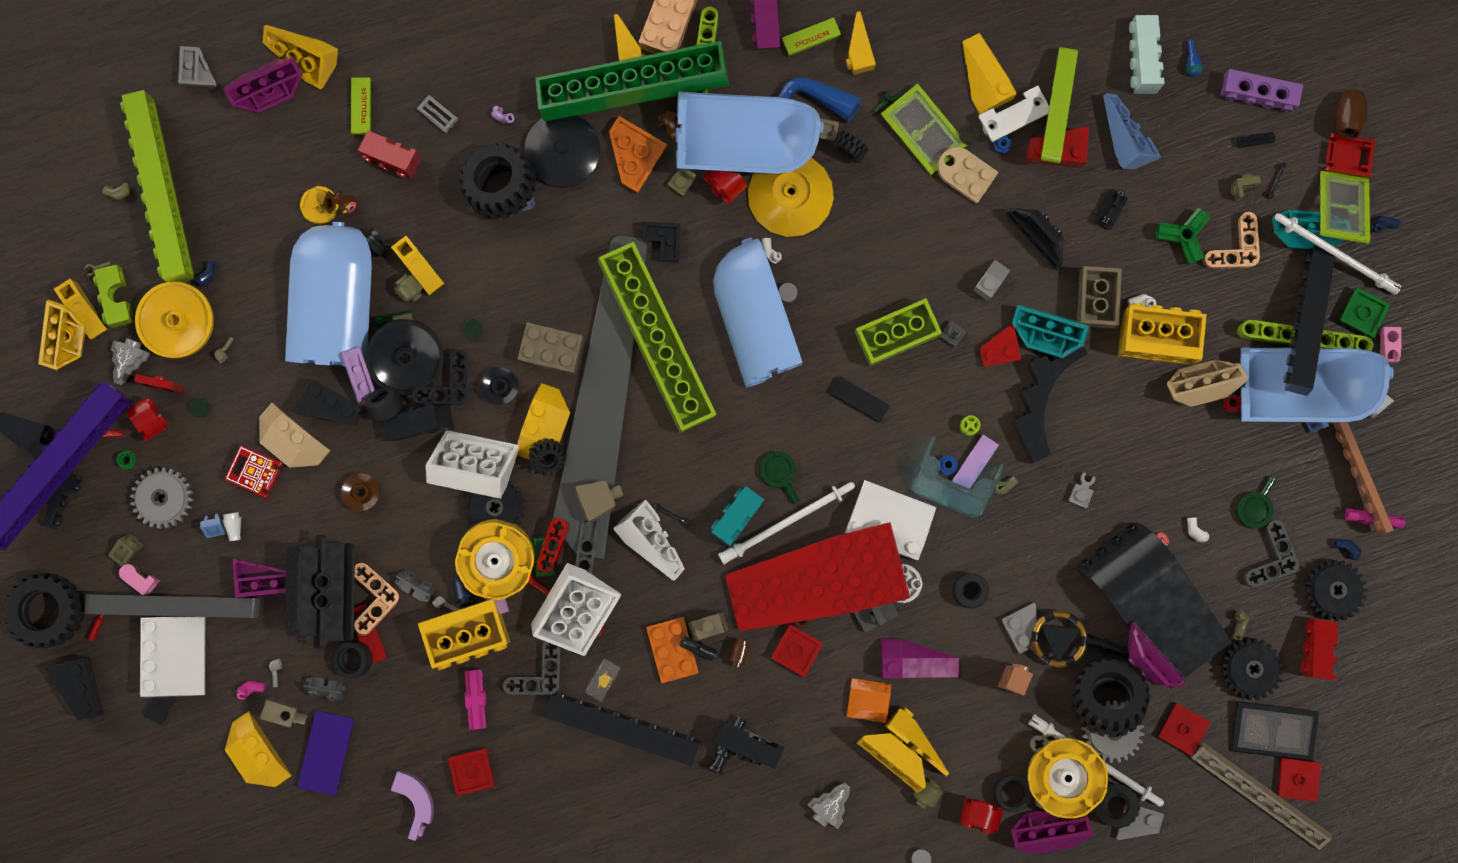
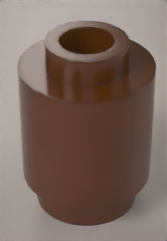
[728,638,751,668]

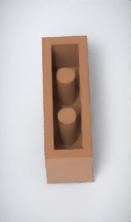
[998,663,1033,696]

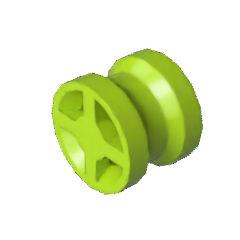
[960,415,981,436]

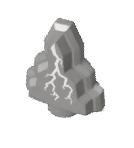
[111,338,150,385]
[807,783,850,829]

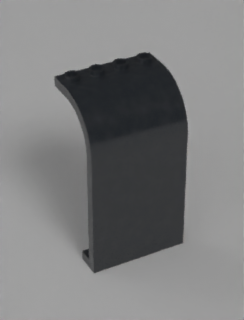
[1076,522,1232,689]

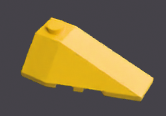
[262,25,338,89]
[884,708,949,776]

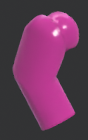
[237,681,266,700]

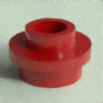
[1223,393,1241,413]

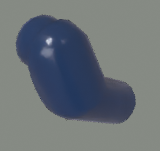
[1371,216,1400,233]
[194,261,215,286]
[1334,539,1361,560]

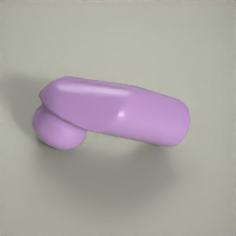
[491,106,514,124]

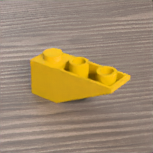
[391,236,444,295]
[54,279,108,340]

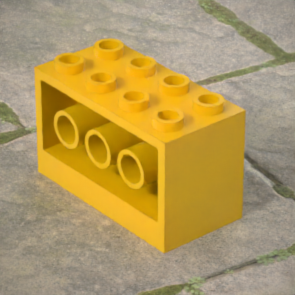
[1118,303,1207,365]
[418,599,510,671]

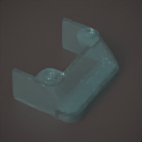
[911,436,1004,518]

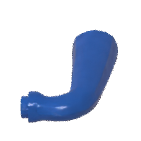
[777,78,862,123]

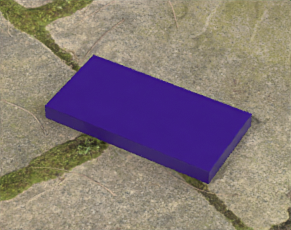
[297,710,355,796]

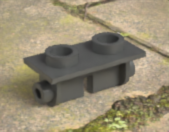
[394,570,436,603]
[303,676,346,702]

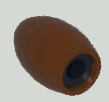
[1336,89,1368,139]

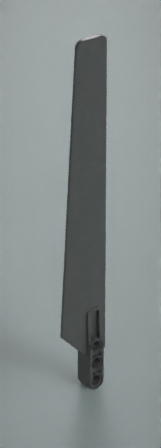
[552,236,647,575]

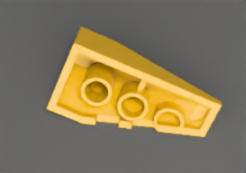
[962,33,1017,115]

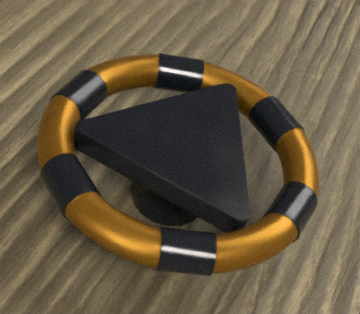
[1031,611,1088,668]

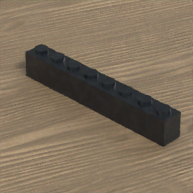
[1283,246,1335,396]
[543,692,699,766]

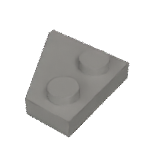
[1115,802,1164,840]

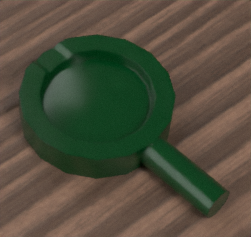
[760,451,800,504]
[1236,476,1276,529]

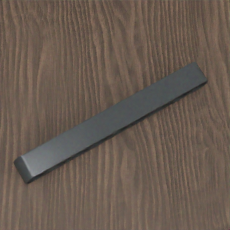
[84,594,260,618]

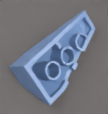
[1103,94,1161,170]

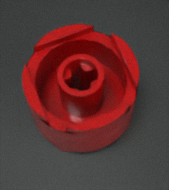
[703,170,747,205]
[125,397,169,442]
[960,797,1004,834]

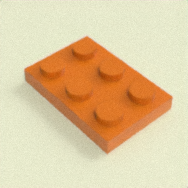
[646,617,699,684]

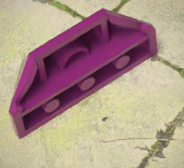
[223,57,302,113]
[1128,622,1186,687]
[1011,810,1093,855]

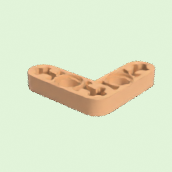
[1203,212,1260,269]
[354,563,399,636]

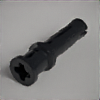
[707,716,747,775]

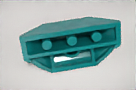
[1272,210,1351,249]
[1012,305,1090,358]

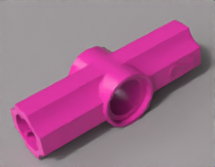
[465,670,487,730]

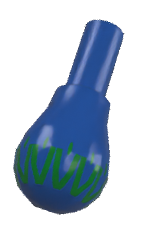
[1186,40,1203,76]

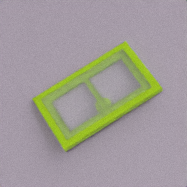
[881,84,968,175]
[1320,171,1370,244]

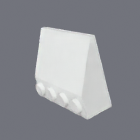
[426,430,519,499]
[844,480,936,561]
[531,563,621,656]
[140,617,205,697]

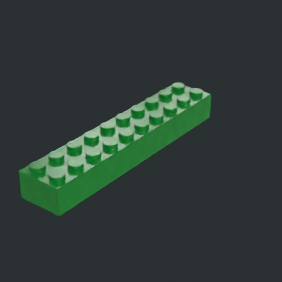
[535,41,729,122]

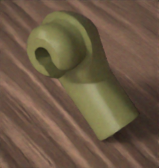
[102,183,132,200]
[992,476,1019,494]
[1233,611,1249,641]

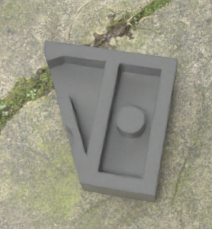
[178,46,216,87]
[1001,603,1036,654]

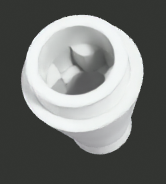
[222,512,241,541]

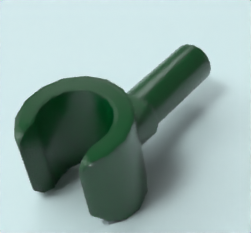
[874,90,897,114]

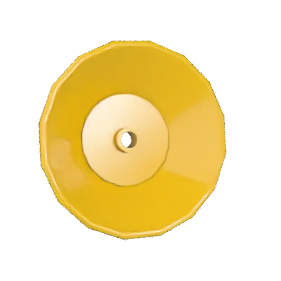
[748,157,834,237]

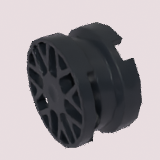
[364,228,391,257]

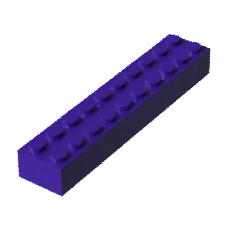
[0,381,132,551]

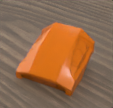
[846,678,891,723]

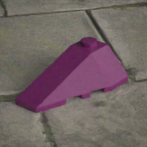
[881,639,959,678]

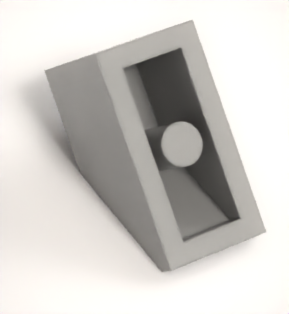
[973,260,1010,301]

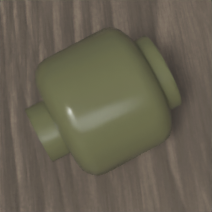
[394,274,423,303]
[913,778,943,809]

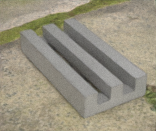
[417,95,458,134]

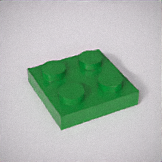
[1338,287,1391,339]

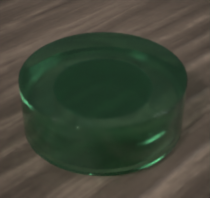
[463,319,483,339]
[190,398,210,418]

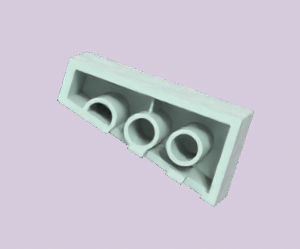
[1129,15,1165,94]

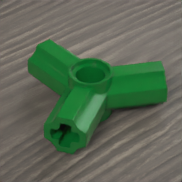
[1156,208,1210,265]

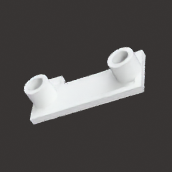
[978,86,1049,142]

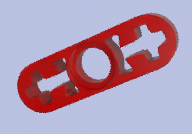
[537,518,569,572]

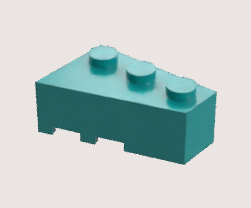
[711,486,764,547]

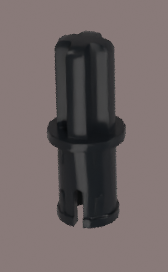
[679,636,717,661]

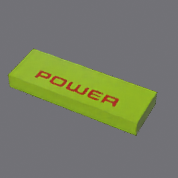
[782,17,841,56]
[351,78,371,135]

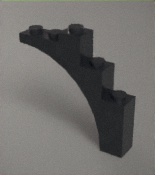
[1011,347,1088,464]
[0,412,83,529]

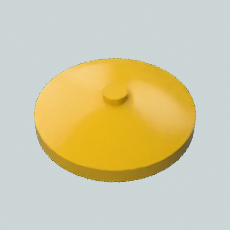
[135,282,214,359]

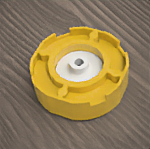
[455,519,535,600]
[1027,738,1108,819]

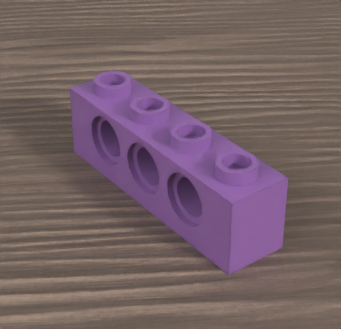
[1220,69,1303,112]

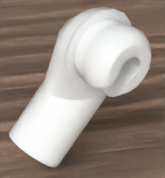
[762,238,782,263]

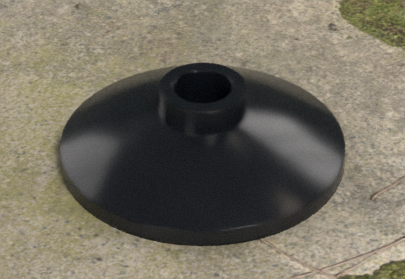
[480,367,519,405]

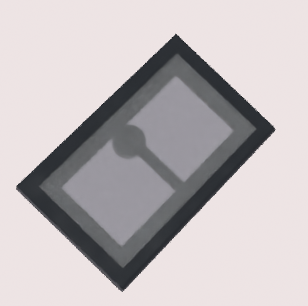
[1231,701,1319,761]

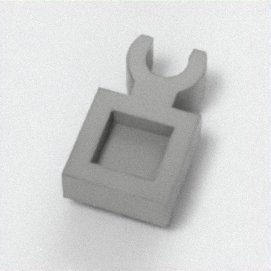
[1068,473,1095,509]

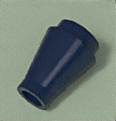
[452,577,474,607]

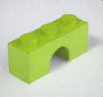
[93,264,135,328]

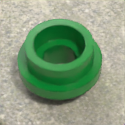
[116,450,136,470]

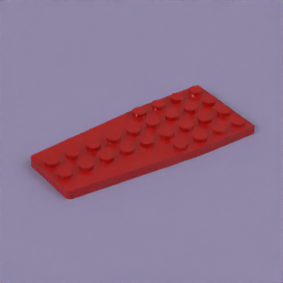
[726,522,911,631]

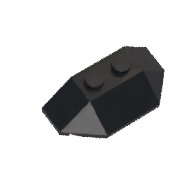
[1006,208,1064,270]

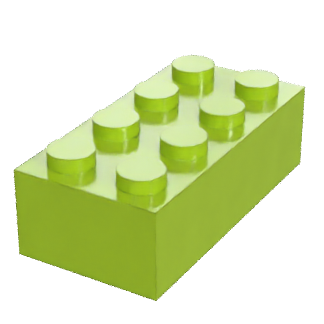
[855,298,942,366]

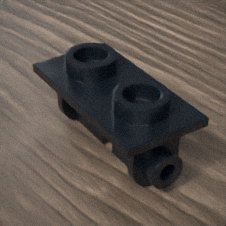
[1094,188,1129,230]

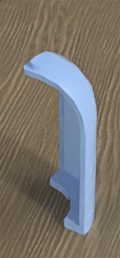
[676,92,824,174]
[285,222,372,366]
[713,238,803,388]
[1240,348,1393,422]

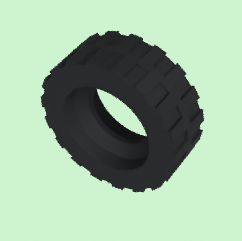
[1095,783,1140,828]

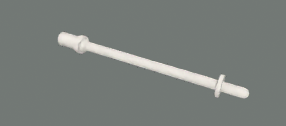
[1275,213,1401,295]
[718,482,855,565]
[1028,714,1164,806]

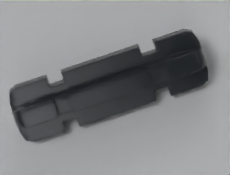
[1237,132,1275,148]

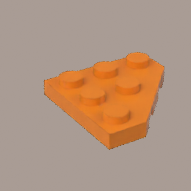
[609,116,667,193]

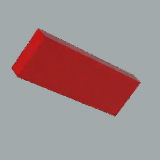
[354,604,388,664]

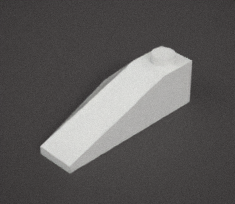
[613,500,685,581]

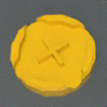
[300,186,337,225]

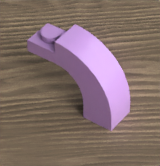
[391,770,434,841]

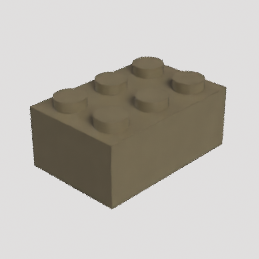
[1077,266,1122,329]
[518,323,584,375]

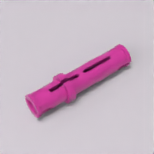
[1344,508,1405,529]

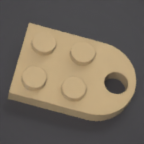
[937,147,999,204]

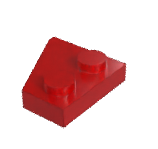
[979,324,1021,367]

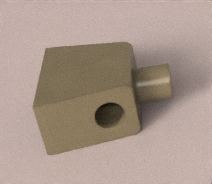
[574,481,623,524]
[688,613,729,641]
[260,697,307,728]

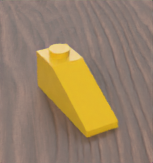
[846,11,876,75]
[614,14,645,61]

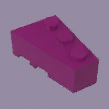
[750,0,780,49]
[232,559,286,598]

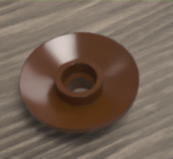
[341,473,380,512]

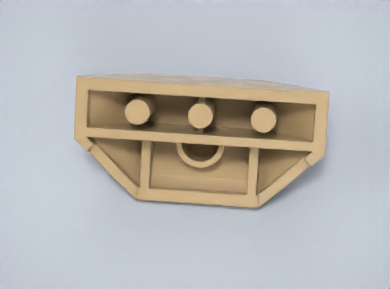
[1167,360,1248,407]
[259,403,331,468]

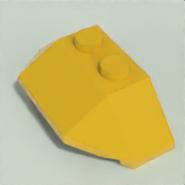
[38,300,86,370]
[517,383,570,460]
[225,711,292,787]
[857,733,926,793]

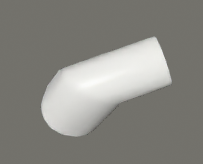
[1127,294,1157,307]
[1187,517,1209,543]

